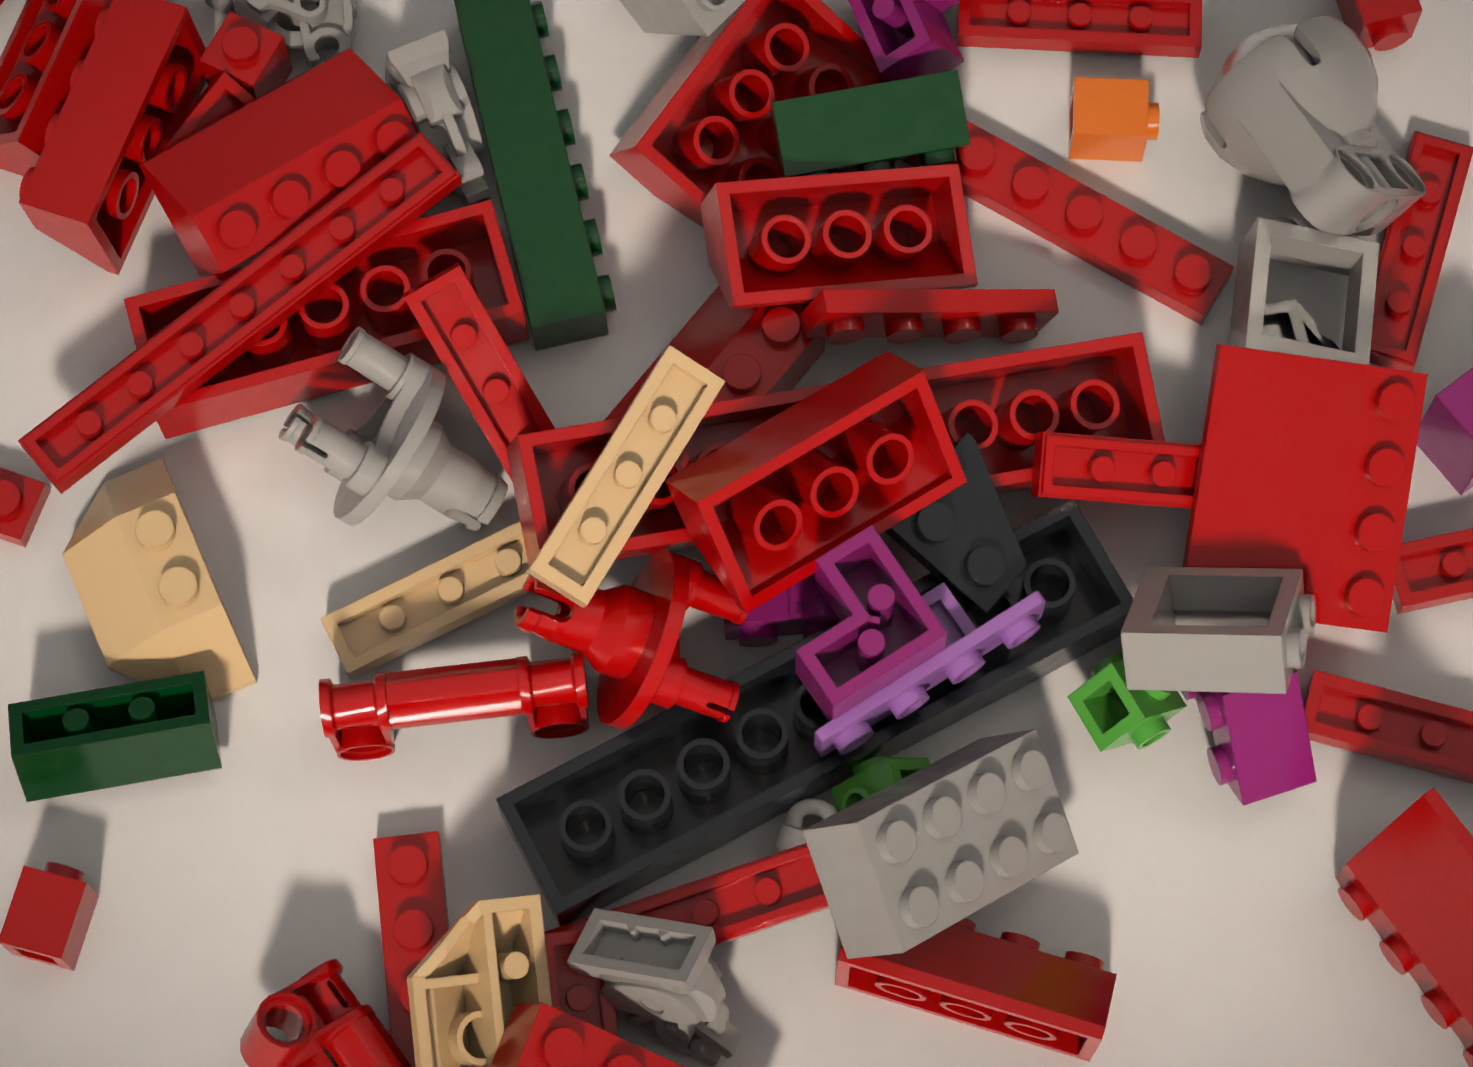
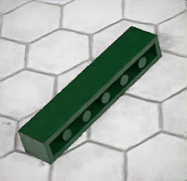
[454,0,617,351]

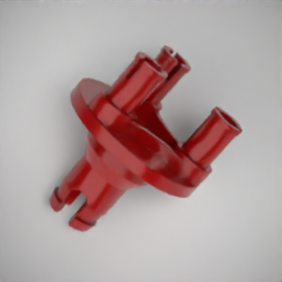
[514,549,749,729]

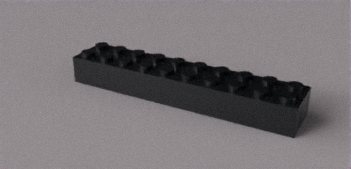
[496,499,1133,927]

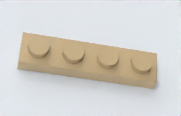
[526,345,725,608]
[320,521,530,680]

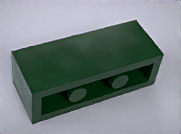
[769,70,970,177]
[8,671,222,802]

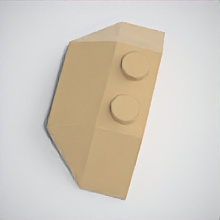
[62,458,257,702]
[407,894,552,1067]

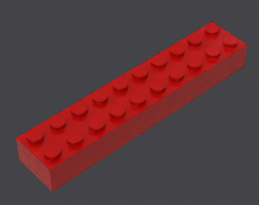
[506,332,1165,566]

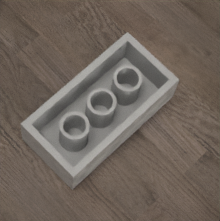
[802,729,1079,959]

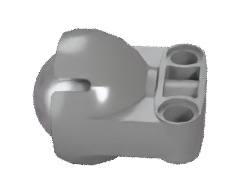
[1200,15,1426,236]

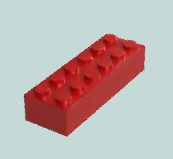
[124,200,529,439]

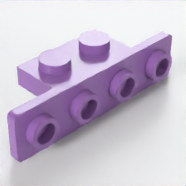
[814,582,1046,757]

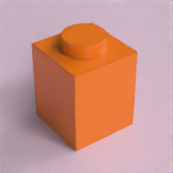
[1068,77,1160,162]

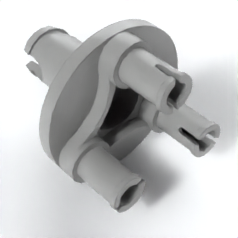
[278,326,508,532]

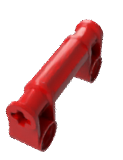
[318,650,589,761]
[240,958,412,1067]

